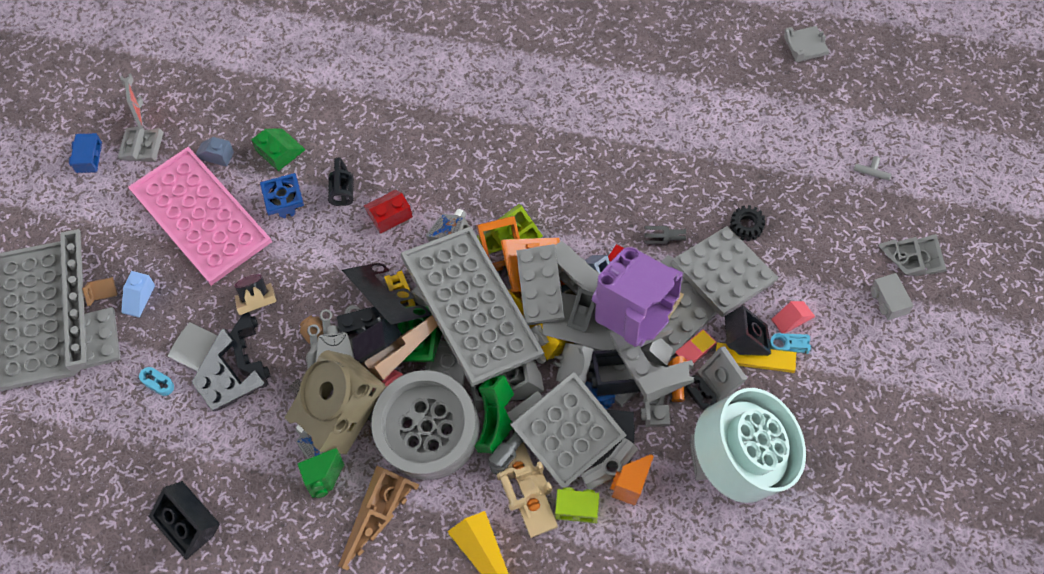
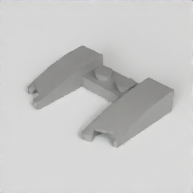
[610,326,694,403]

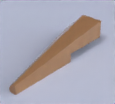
[361,315,438,381]
[338,465,419,570]

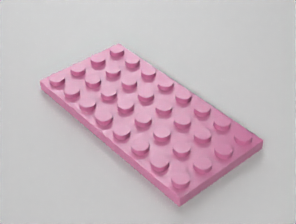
[128,147,272,286]

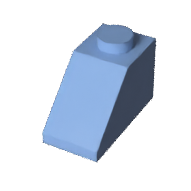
[121,271,155,318]

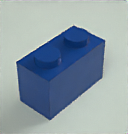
[69,133,102,173]

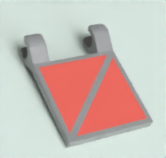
[120,73,143,130]

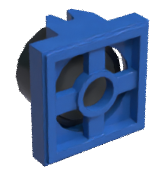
[260,173,304,219]

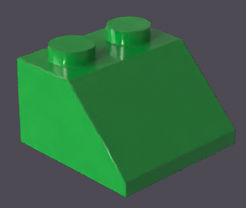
[251,129,305,172]
[297,448,345,498]

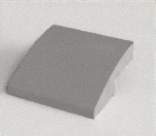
[117,127,164,162]
[168,322,218,371]

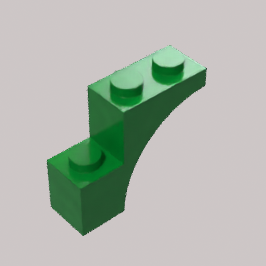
[474,375,514,453]

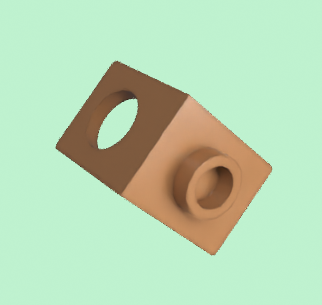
[82,277,118,306]

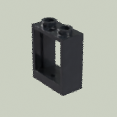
[588,349,641,396]

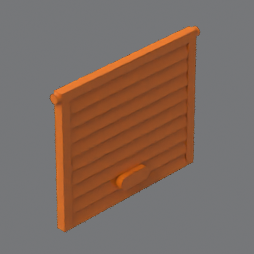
[501,238,565,293]

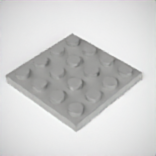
[671,226,779,317]
[510,372,627,488]

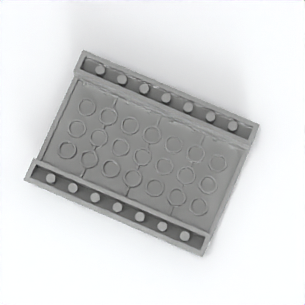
[0,229,87,391]

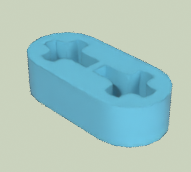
[139,367,174,396]

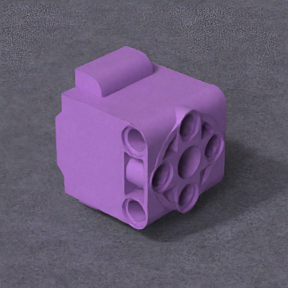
[592,247,683,347]

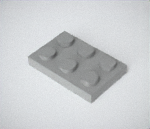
[82,307,121,369]

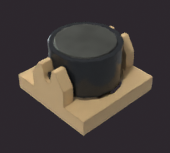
[235,274,276,315]

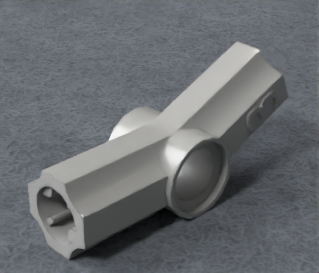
[581,438,638,490]

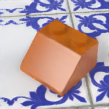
[610,455,654,506]

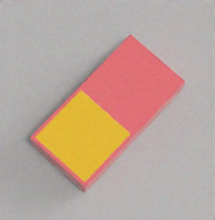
[675,329,717,364]

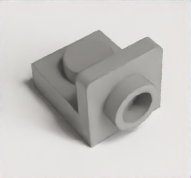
[641,402,670,427]

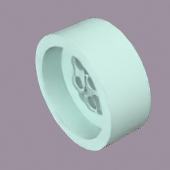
[694,388,806,503]

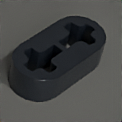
[686,375,716,410]

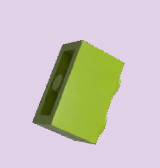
[555,487,600,523]

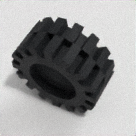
[730,205,766,241]

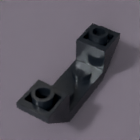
[230,312,271,385]

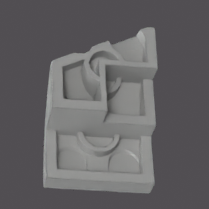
[879,234,947,276]

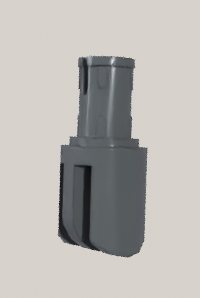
[644,226,686,244]
[489,432,524,475]

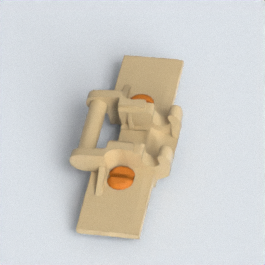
[497,442,558,538]

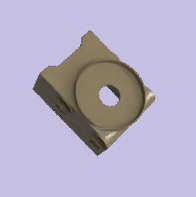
[284,350,387,455]

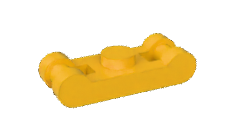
[384,270,416,306]

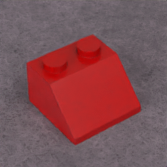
[364,190,413,234]

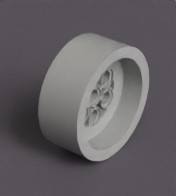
[371,370,480,480]

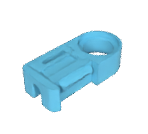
[770,333,811,354]

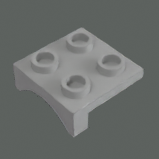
[784,26,829,62]
[553,343,594,384]

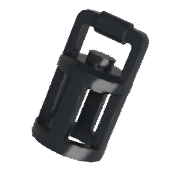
[328,157,354,206]

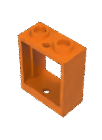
[476,216,520,271]

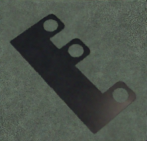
[341,262,431,325]

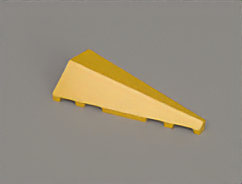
[448,511,508,574]

